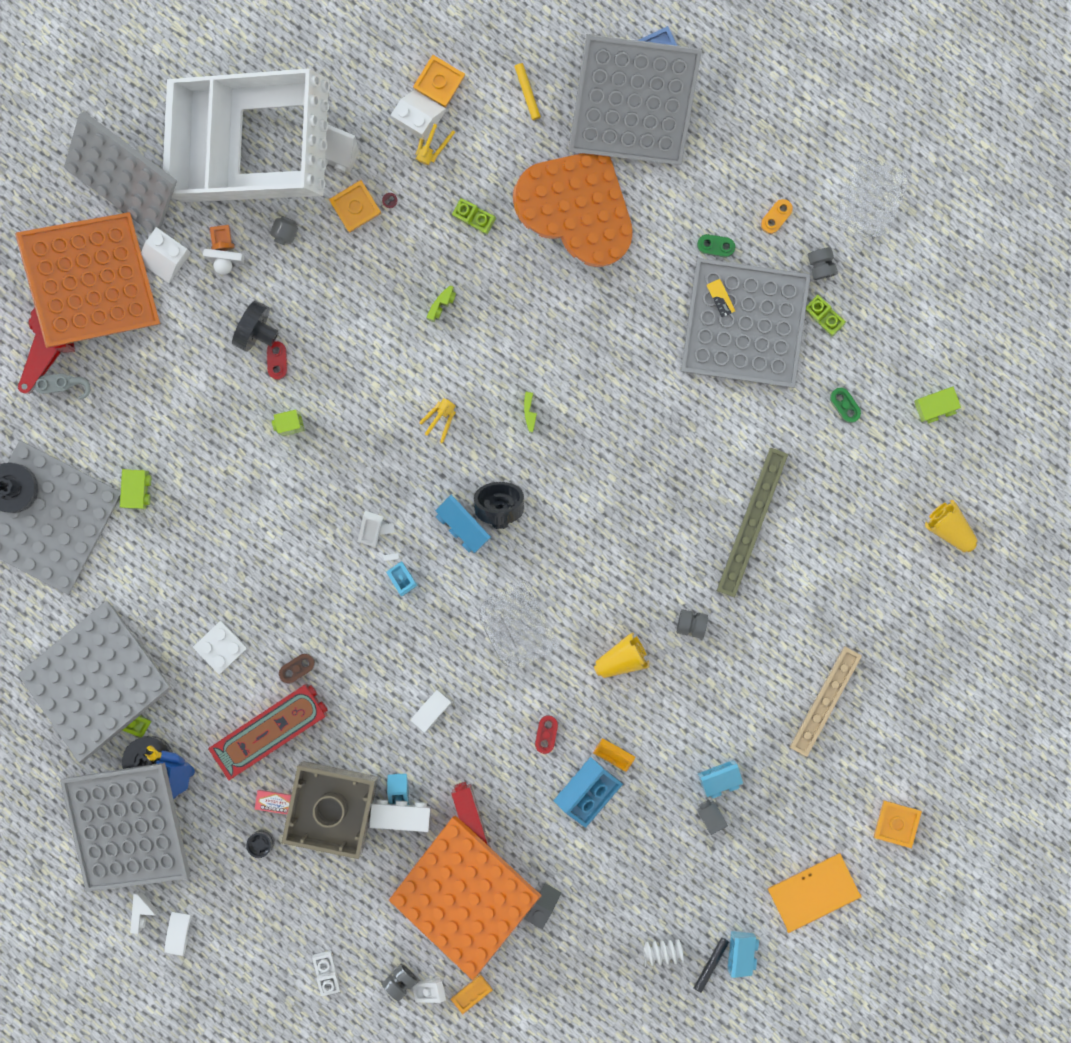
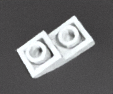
[410,690,451,734]
[164,912,192,956]
[312,951,340,996]

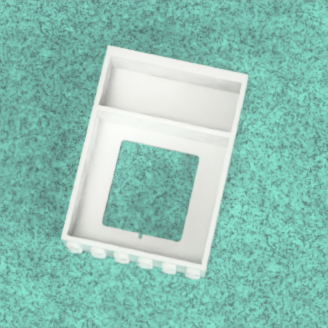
[163,69,330,202]

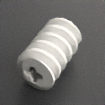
[643,939,684,967]

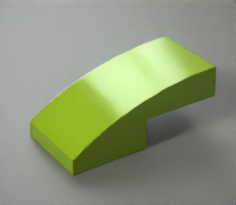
[524,392,537,433]

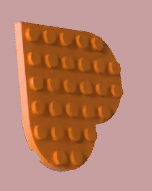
[513,153,632,267]

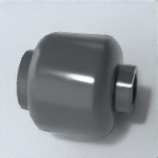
[270,216,298,246]

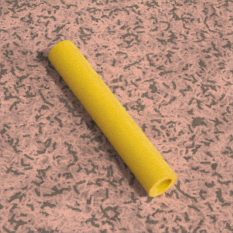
[514,63,541,120]

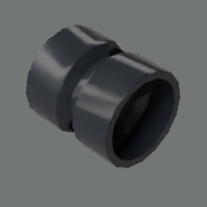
[246,830,275,858]

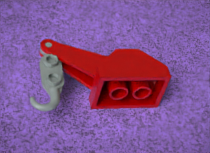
[18,308,91,400]

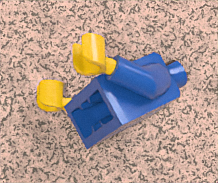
[145,746,195,800]

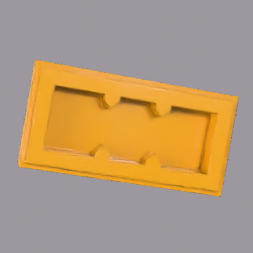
[593,738,635,772]
[450,974,493,1015]

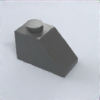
[697,800,728,835]
[525,883,562,929]

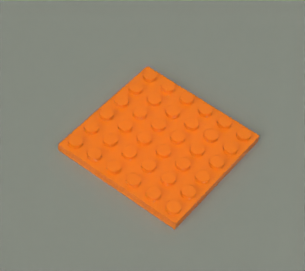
[15,212,160,348]
[389,815,542,980]

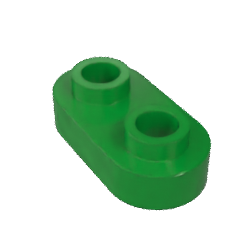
[697,234,735,257]
[830,388,861,423]

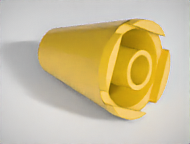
[925,500,977,552]
[594,632,650,678]

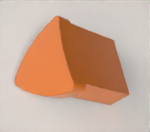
[210,225,235,251]

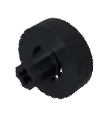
[232,300,279,352]
[0,462,38,513]
[474,482,524,529]
[122,736,173,769]

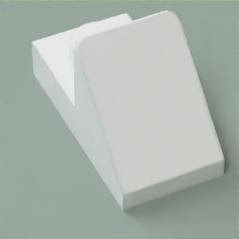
[130,891,159,934]
[413,977,446,1003]

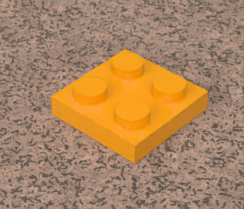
[413,55,465,108]
[329,180,382,233]
[873,800,922,848]

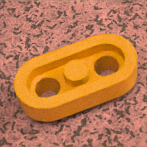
[761,199,793,234]

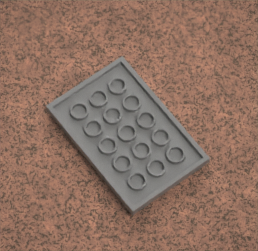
[64,111,177,233]

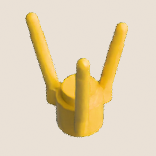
[415,124,455,166]
[419,398,456,443]

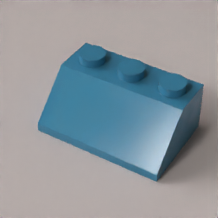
[435,494,491,553]
[553,757,623,828]

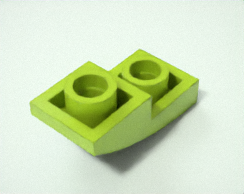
[452,198,496,235]
[426,286,456,322]
[806,295,846,337]

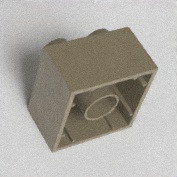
[281,761,379,859]

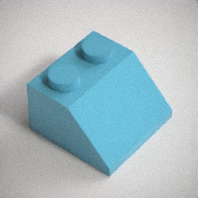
[698,760,743,798]
[727,931,759,978]

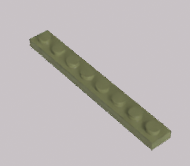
[716,447,788,598]

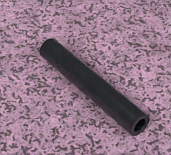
[693,937,730,993]

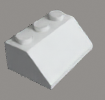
[370,799,431,832]

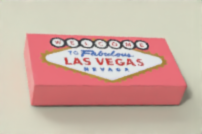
[255,790,291,814]

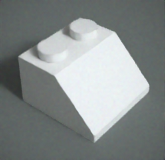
[391,90,447,141]
[141,227,191,283]

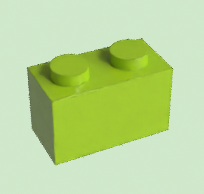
[914,386,961,424]
[272,409,305,436]
[120,469,152,509]

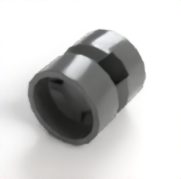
[807,247,838,280]
[676,609,708,639]
[382,964,418,1001]

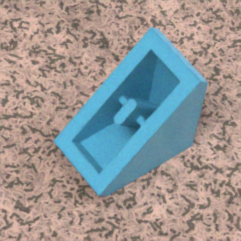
[386,561,419,597]

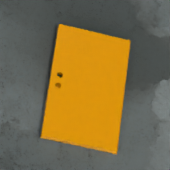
[767,853,862,933]

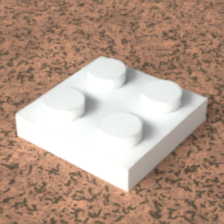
[193,621,247,675]

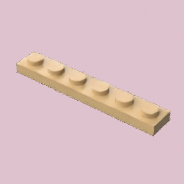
[789,646,862,757]

